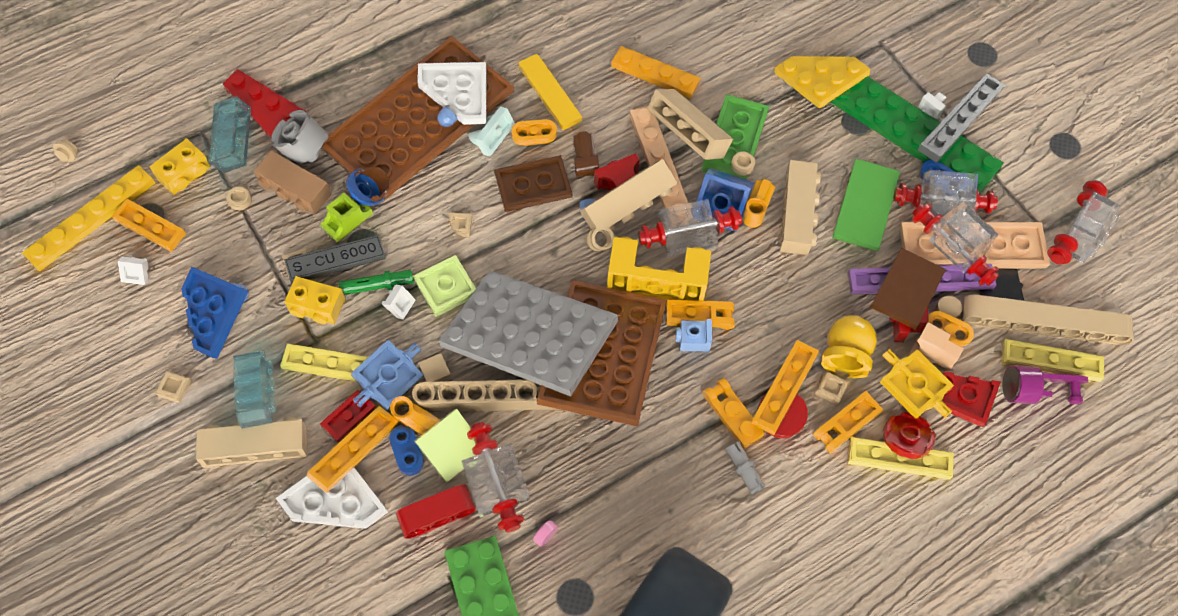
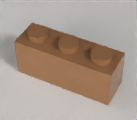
[254,150,332,215]

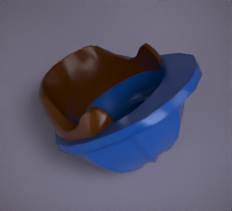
[346,166,390,206]

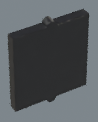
[978,268,1024,301]

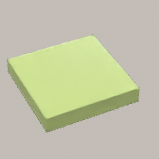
[413,255,476,317]
[415,409,480,482]

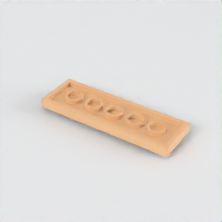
[900,222,1050,269]

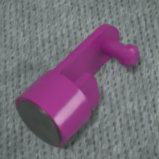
[1002,365,1089,405]

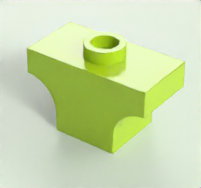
[320,193,373,243]

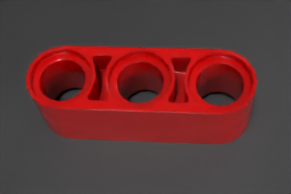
[396,484,477,539]

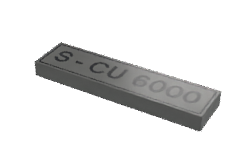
[284,235,385,284]

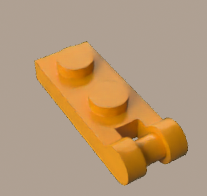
[666,300,735,330]
[702,378,765,449]
[813,391,883,454]

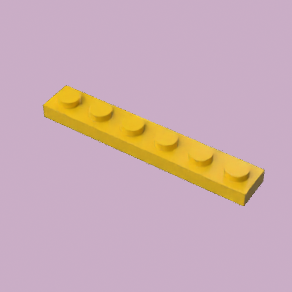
[21,165,156,272]

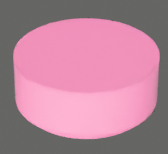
[533,521,559,547]

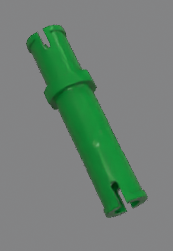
[339,269,414,295]

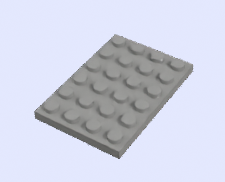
[439,270,618,396]

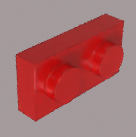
[320,389,376,443]

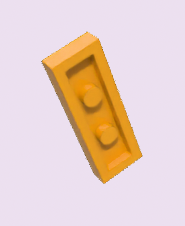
[112,199,186,252]

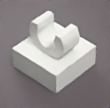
[918,92,946,120]
[118,257,149,285]
[382,285,415,320]

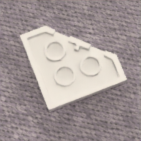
[418,62,486,124]
[276,468,388,529]

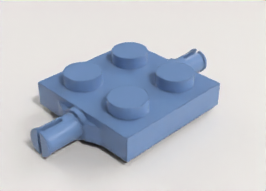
[351,340,424,410]

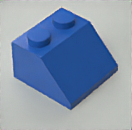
[693,168,754,232]

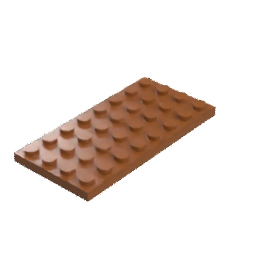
[321,36,514,201]

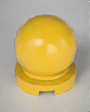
[821,315,877,379]

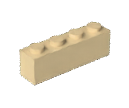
[647,89,733,160]
[780,160,821,255]
[196,417,307,467]

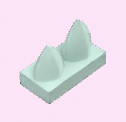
[468,107,515,156]

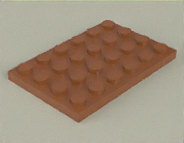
[537,280,667,426]

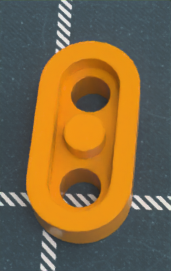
[511,119,557,145]
[928,311,974,347]

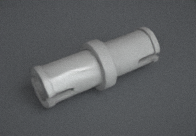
[725,441,766,494]

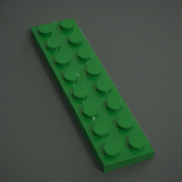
[830,76,1004,194]

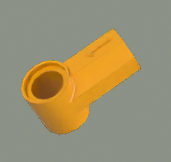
[742,179,775,228]
[390,396,440,435]

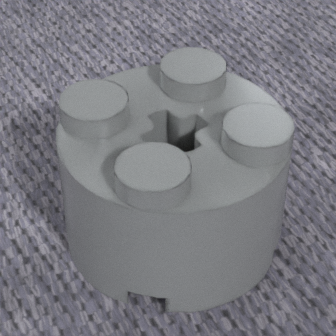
[271,110,328,164]

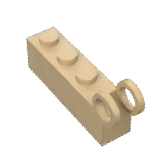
[580,159,677,252]

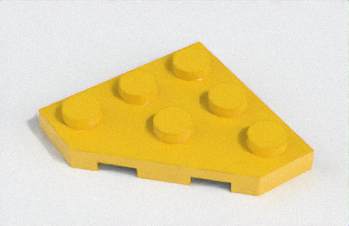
[775,56,870,109]

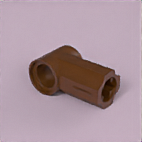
[573,131,599,177]

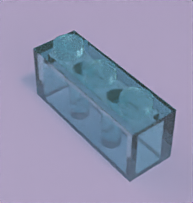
[209,96,251,173]
[233,350,276,429]

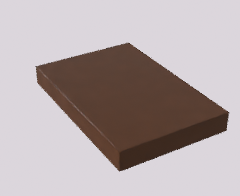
[494,155,573,212]
[870,248,946,330]

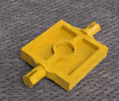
[880,349,954,419]

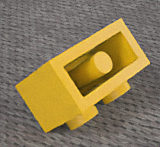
[149,138,210,195]
[284,276,346,325]

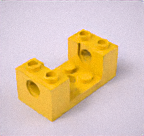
[607,237,711,302]

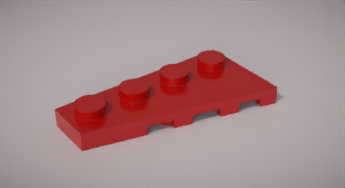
[223,69,307,138]
[941,371,1001,427]

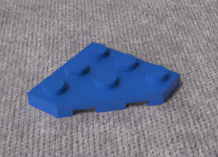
[181,266,248,359]

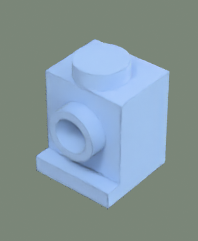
[675,319,712,352]

